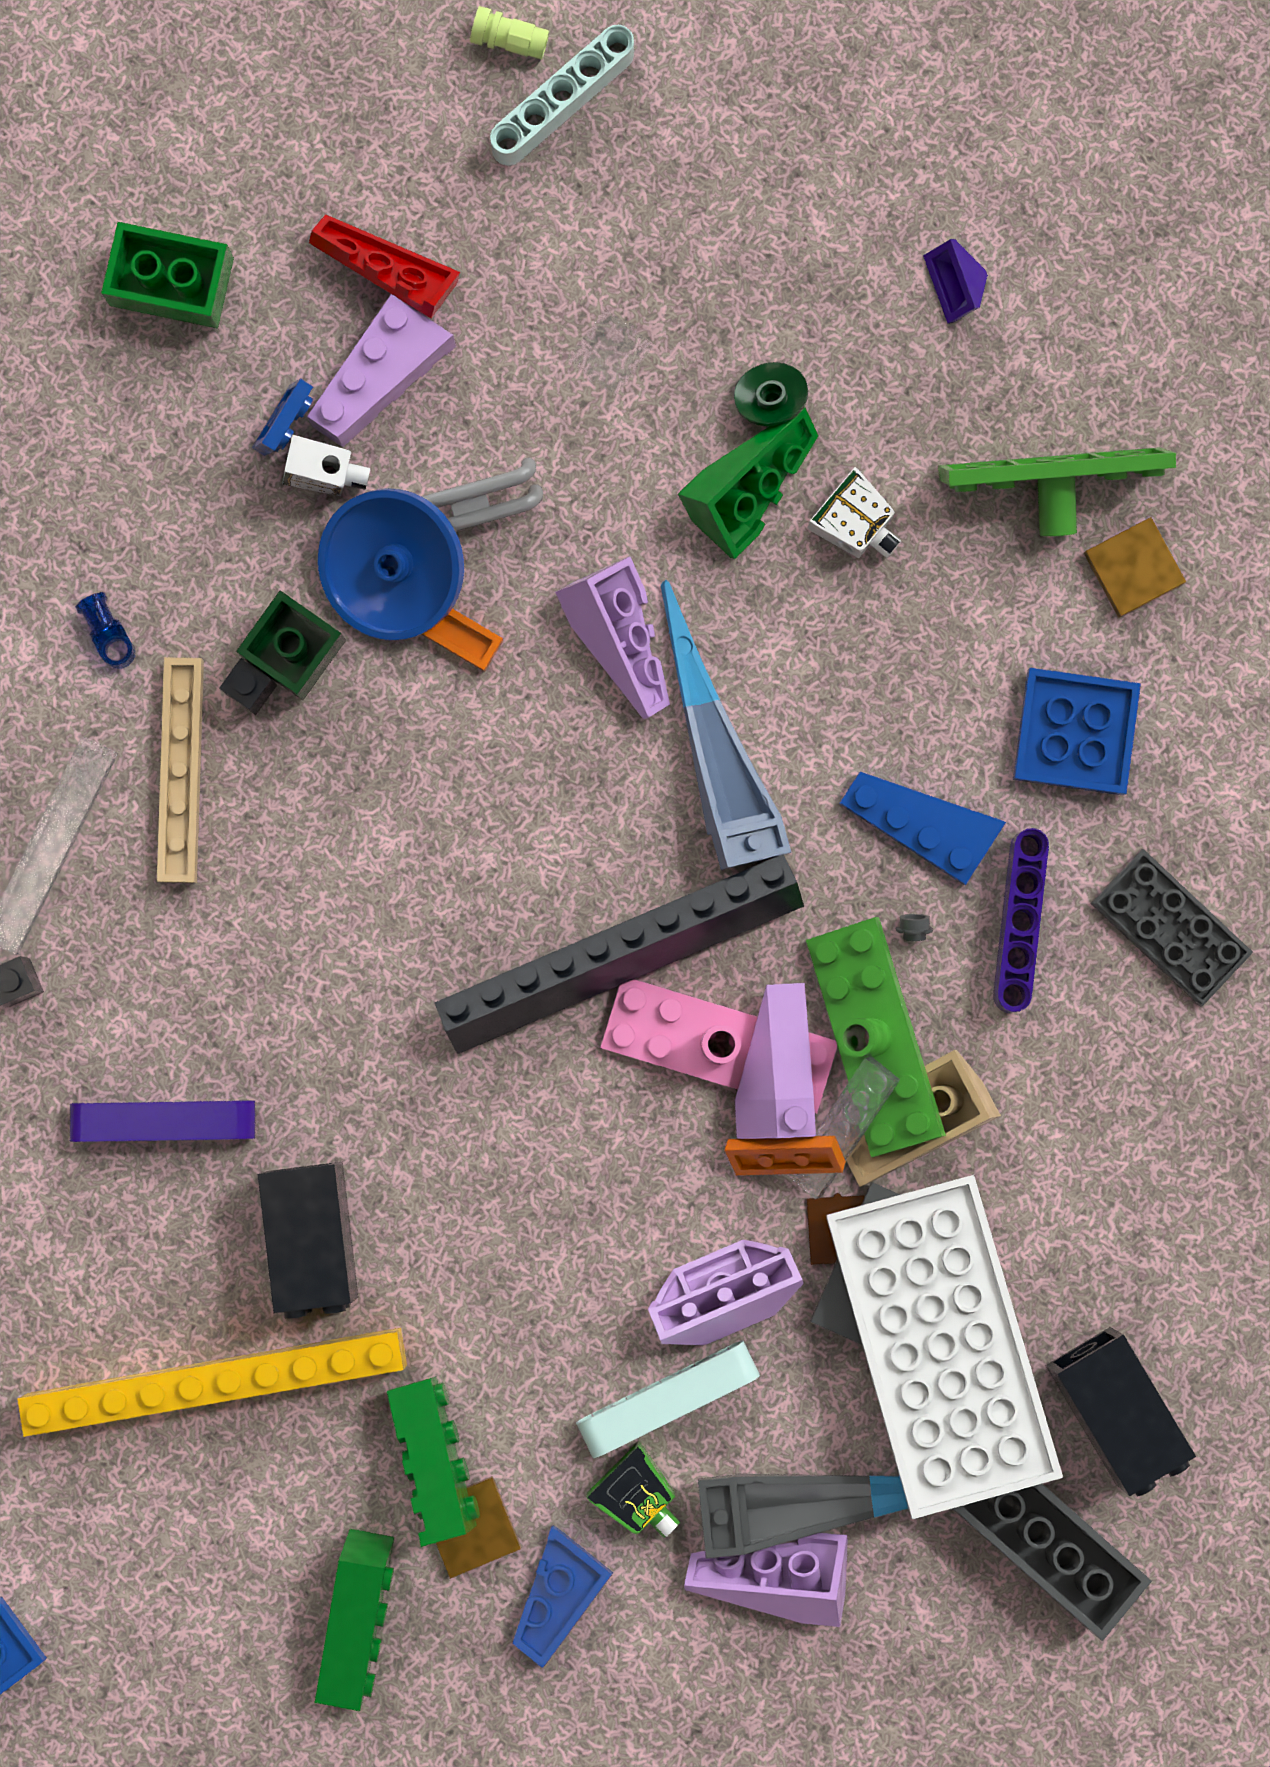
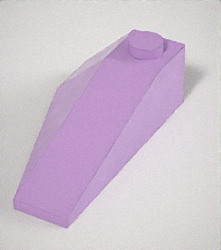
[555,557,670,719]

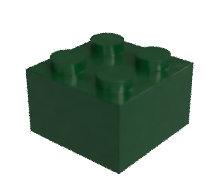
[236,590,346,700]

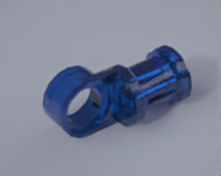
[75,592,136,669]

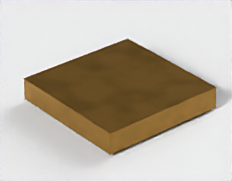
[1084,517,1186,618]
[436,1476,521,1579]

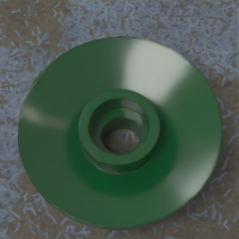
[734,362,808,426]

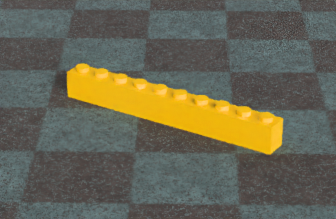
[17,1327,407,1437]

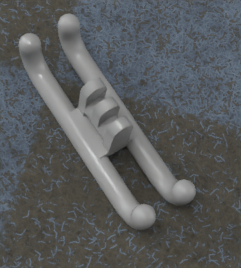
[422,457,543,531]

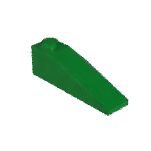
[678,407,819,559]

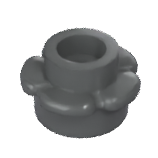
[896,914,933,941]

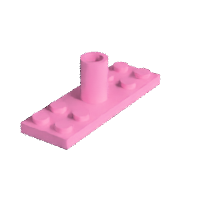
[600,979,837,1114]

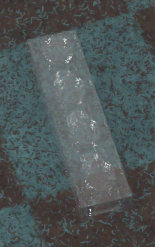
[787,1056,900,1199]

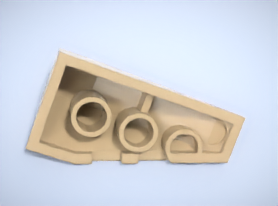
[843,1050,1001,1187]

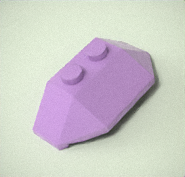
[648,1240,804,1345]

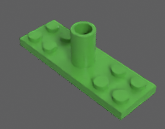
[938,447,1176,536]
[806,917,946,1158]

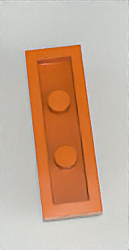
[724,1136,846,1176]

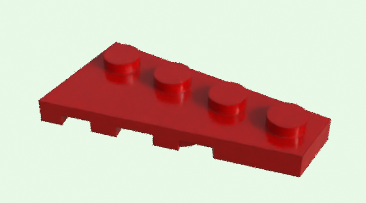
[309,214,460,319]

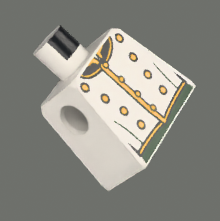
[282,435,370,496]
[807,467,901,558]

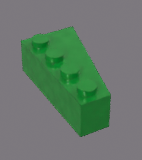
[387,1376,480,1547]
[314,1529,394,1711]

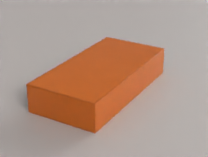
[421,608,504,672]

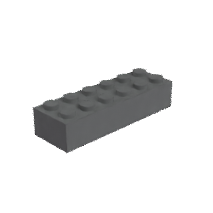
[952,1484,1152,1641]

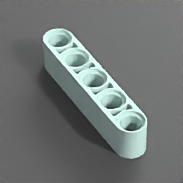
[490,24,634,166]
[576,1341,760,1458]

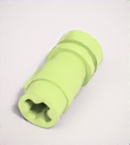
[470,6,550,60]

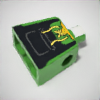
[587,1441,680,1538]

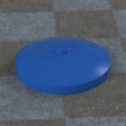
[318,488,464,640]

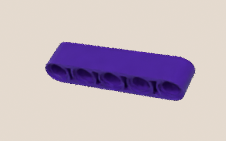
[993,828,1049,1013]
[70,1100,255,1142]

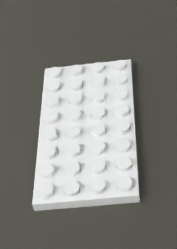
[826,1175,1063,1519]

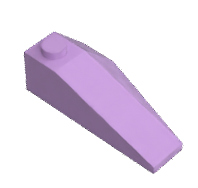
[735,983,816,1139]
[684,1533,848,1627]

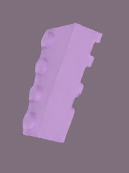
[307,294,456,447]

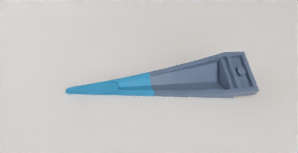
[661,580,791,870]

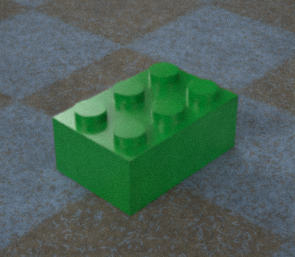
[101,222,234,329]

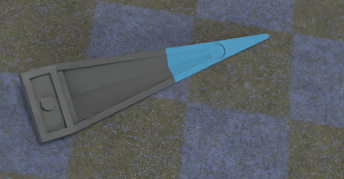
[698,1473,909,1559]

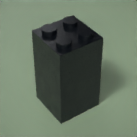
[258,1161,359,1319]
[1045,1327,1196,1497]

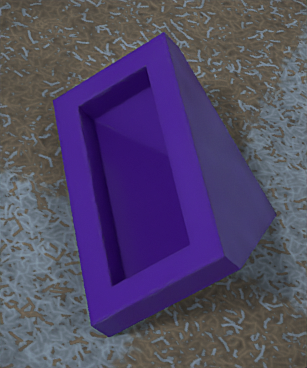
[923,239,988,324]

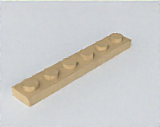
[157,657,204,883]

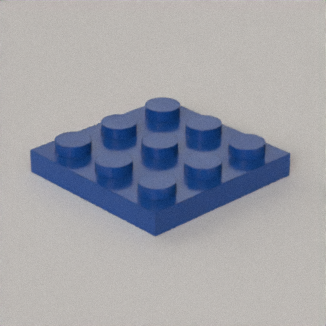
[1013,668,1141,796]

